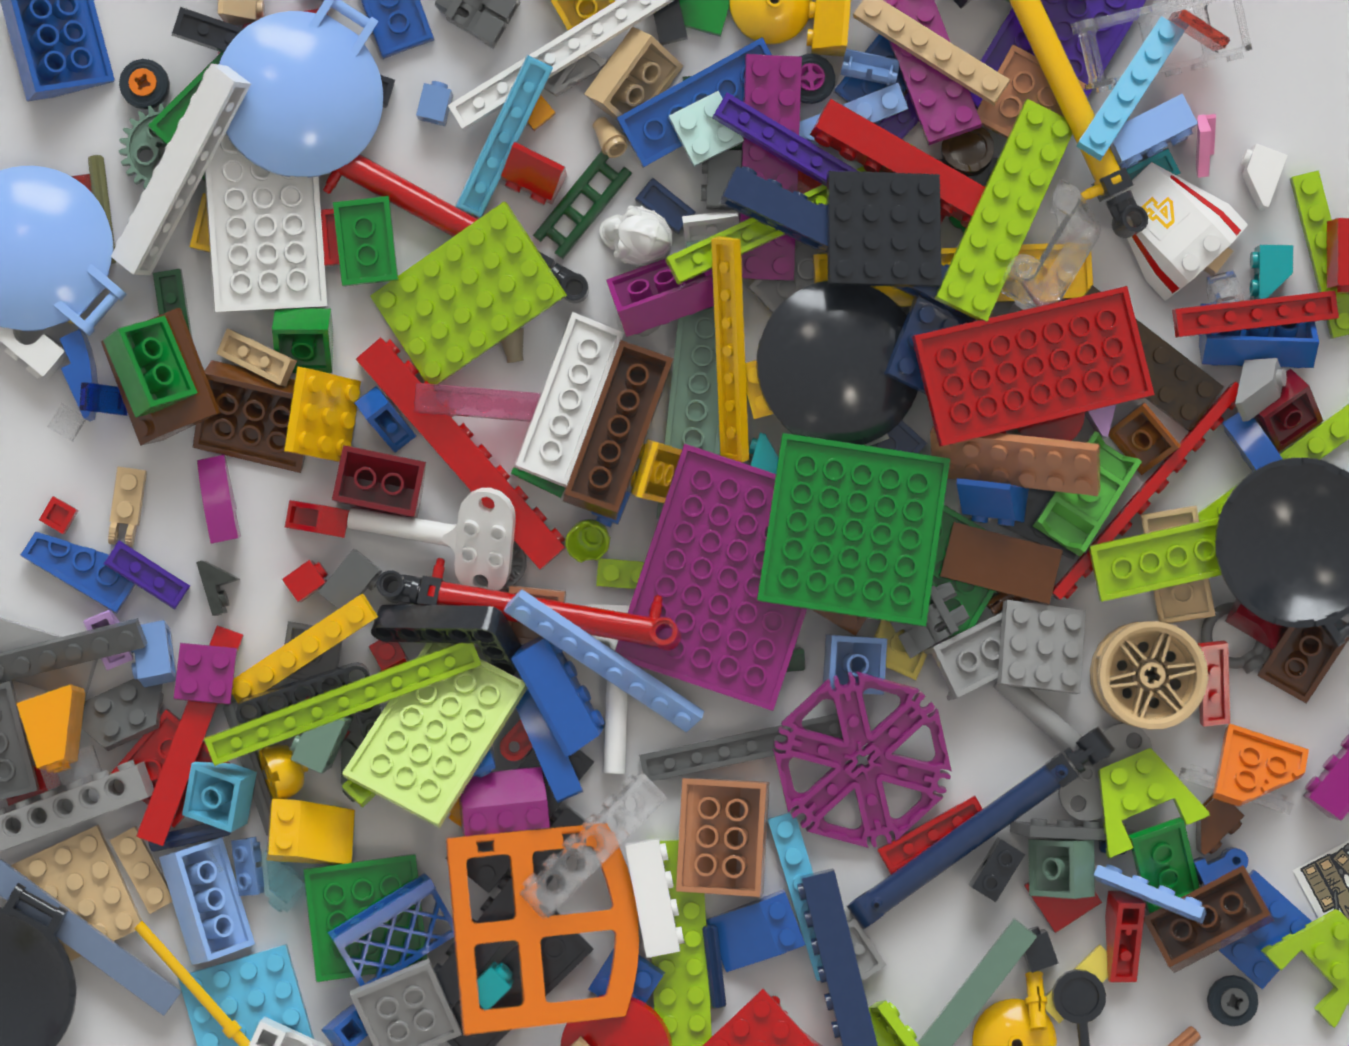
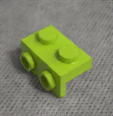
[869,1000,919,1046]

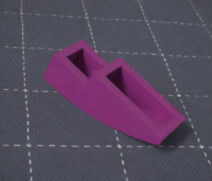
[197,454,241,544]

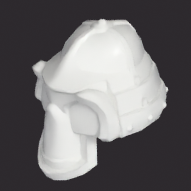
[599,205,673,268]

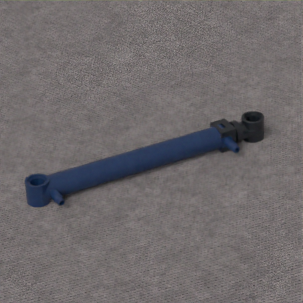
[847,727,1115,929]

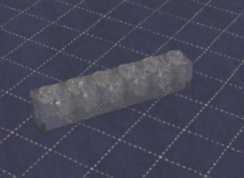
[519,774,667,918]

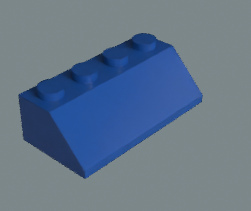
[1199,303,1319,368]
[511,636,604,757]

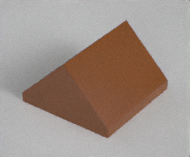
[1108,403,1181,475]

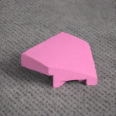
[1196,114,1216,178]

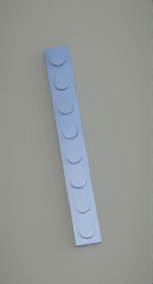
[504,589,704,732]

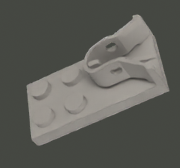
[924,600,1028,701]

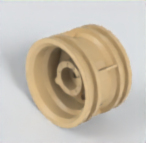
[1090,621,1208,729]

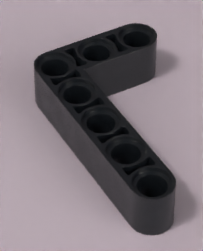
[371,605,521,675]
[236,662,382,739]

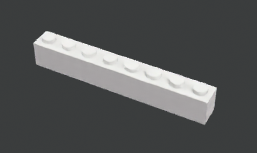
[111,64,251,275]

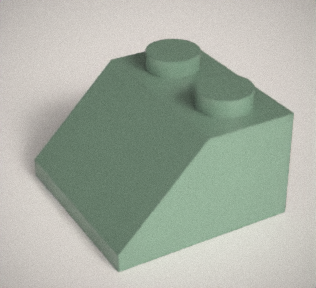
[290,715,354,774]
[1028,839,1095,899]

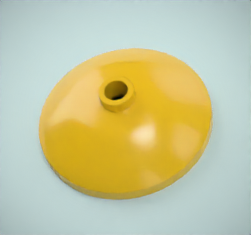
[729,0,812,45]
[972,998,1057,1046]

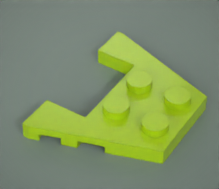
[1098,748,1210,859]
[1261,909,1349,1028]

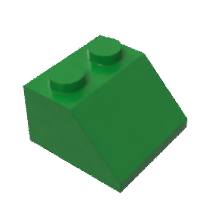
[272,308,333,373]

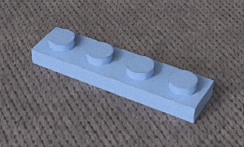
[799,83,908,146]
[1094,864,1206,924]

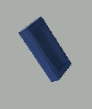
[635,177,696,235]

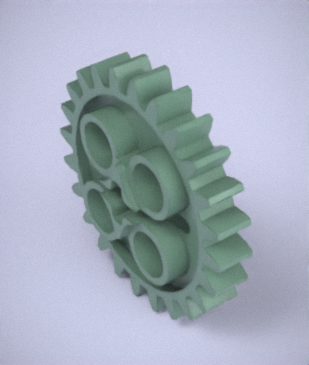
[119,104,166,190]

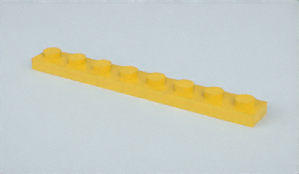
[711,236,749,462]

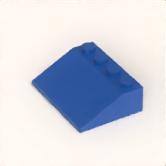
[0,0,115,102]

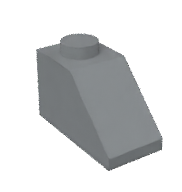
[1235,358,1287,421]

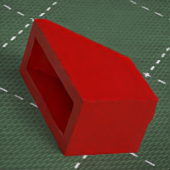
[285,500,350,538]

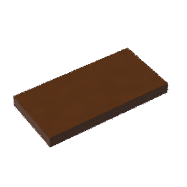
[940,522,1063,605]

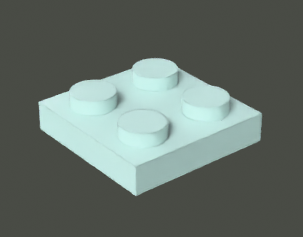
[668,91,744,167]

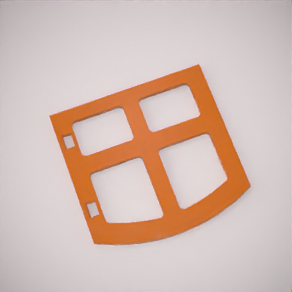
[446,823,639,1035]

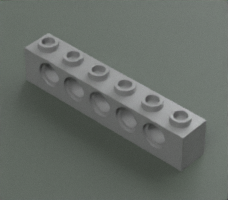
[0,760,154,851]

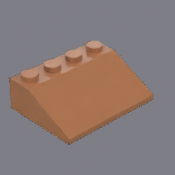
[676,778,770,897]

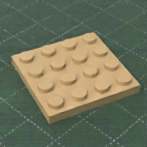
[10,825,142,961]

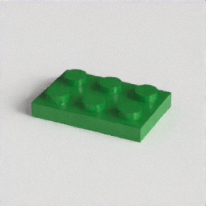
[333,196,399,287]
[1128,817,1200,913]

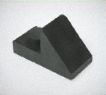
[196,560,240,616]

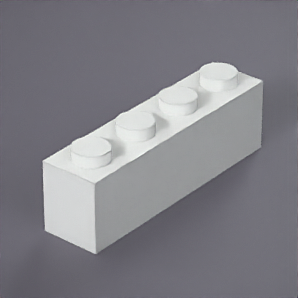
[625,838,684,958]

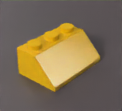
[806,0,851,57]

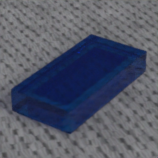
[79,382,127,416]

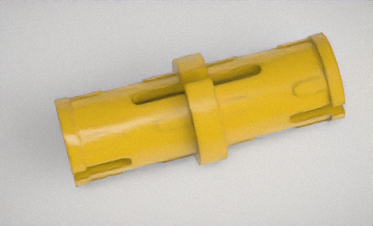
[1025,971,1048,1031]

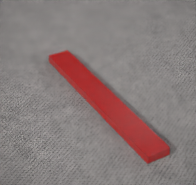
[136,625,244,847]

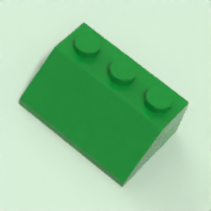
[103,316,197,418]

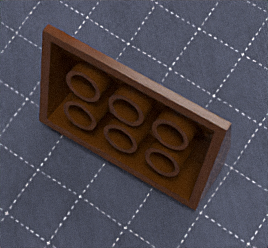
[101,308,220,446]
[192,360,305,473]

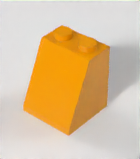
[16,685,85,773]

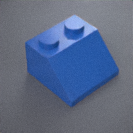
[956,478,1029,526]

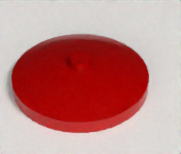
[560,995,672,1046]

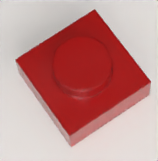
[39,496,79,534]

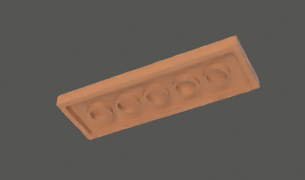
[930,426,1100,496]

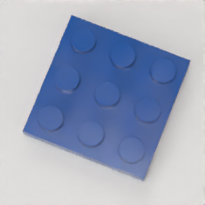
[1218,870,1312,990]

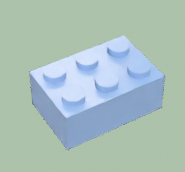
[1110,94,1198,170]

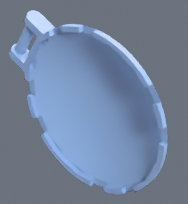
[219,0,383,178]
[0,166,127,337]

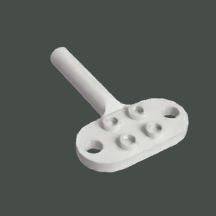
[347,488,516,591]
[583,604,630,774]

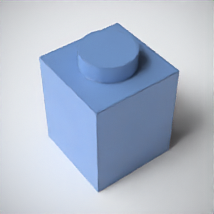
[416,81,453,126]

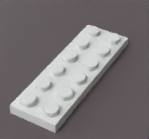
[514,312,624,488]

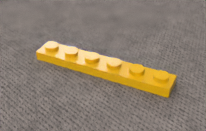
[232,594,378,703]

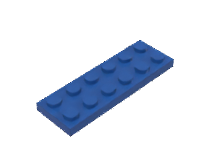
[616,37,772,168]

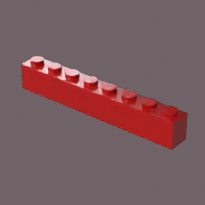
[810,99,985,228]

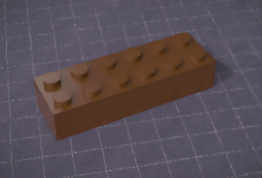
[563,340,674,520]

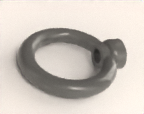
[1201,602,1266,674]

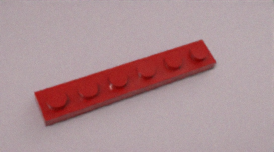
[1172,290,1339,338]

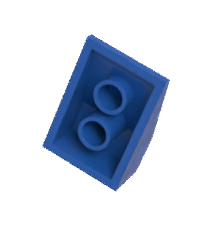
[706,889,806,972]

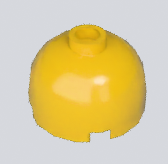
[258,744,308,799]

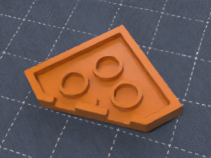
[1212,724,1309,807]

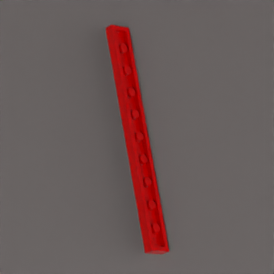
[1052,382,1239,600]

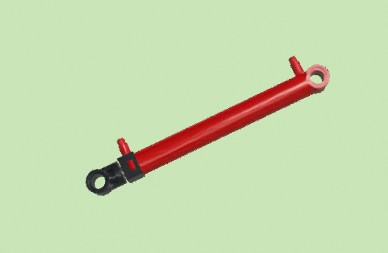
[323,154,589,304]
[377,558,681,650]

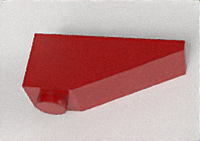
[1105,891,1146,982]

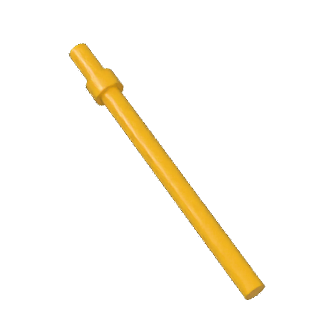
[134,921,251,1046]

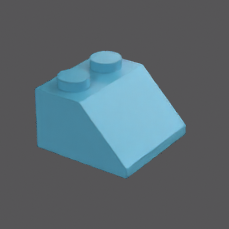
[182,762,257,832]

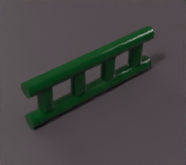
[533,150,632,260]

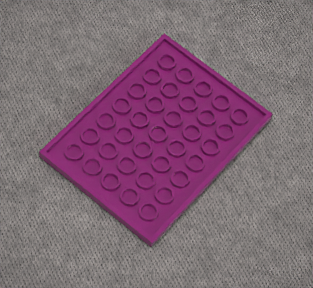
[615,444,807,711]

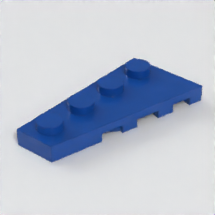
[20,532,135,614]

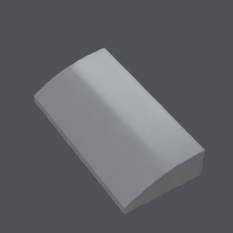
[0,617,98,700]

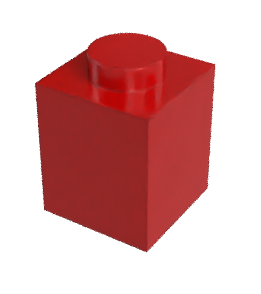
[282,560,328,602]

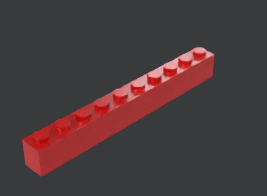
[356,337,566,570]

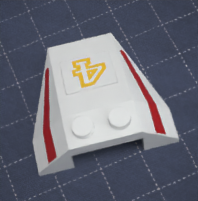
[1122,162,1248,301]

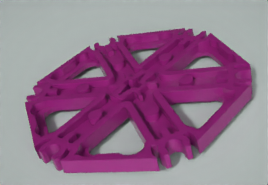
[773,671,952,848]

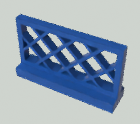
[328,873,454,987]

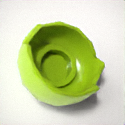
[565,519,611,563]

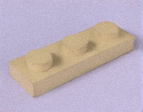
[216,328,297,387]
[110,826,172,914]

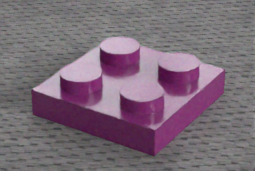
[174,643,237,705]

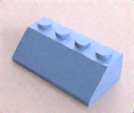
[159,837,255,965]

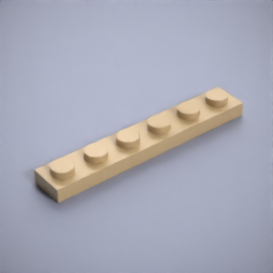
[853,0,1010,106]

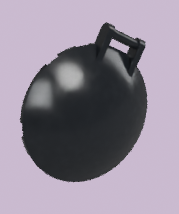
[756,280,918,445]
[1215,457,1349,647]
[0,883,76,1046]

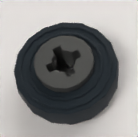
[1207,975,1259,1027]

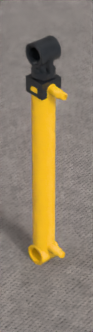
[1009,0,1148,238]

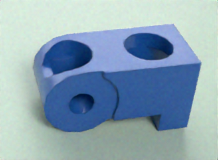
[1193,847,1249,887]

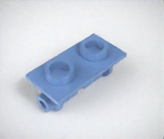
[840,49,899,85]
[231,837,266,896]

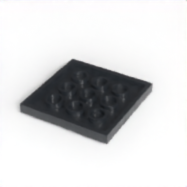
[827,171,942,288]

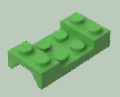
[1033,431,1142,557]

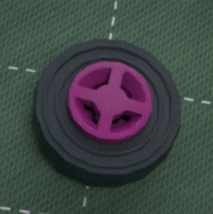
[799,54,836,104]

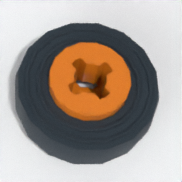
[119,59,170,109]

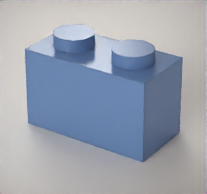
[131,620,176,687]

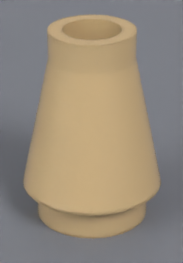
[593,117,627,158]

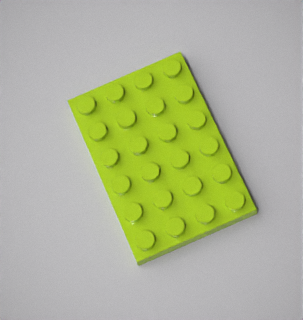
[370,202,567,388]

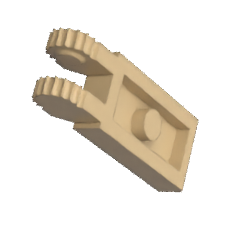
[108,466,147,547]

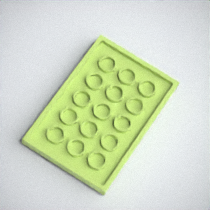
[342,643,528,828]

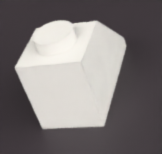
[1240,143,1288,211]

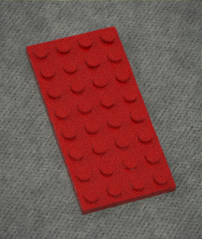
[912,286,1155,447]

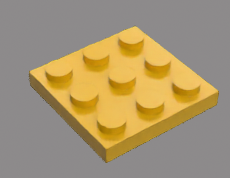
[284,367,361,462]

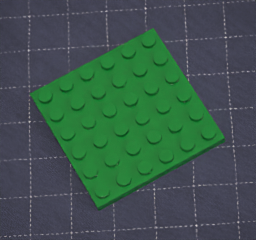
[757,433,950,627]

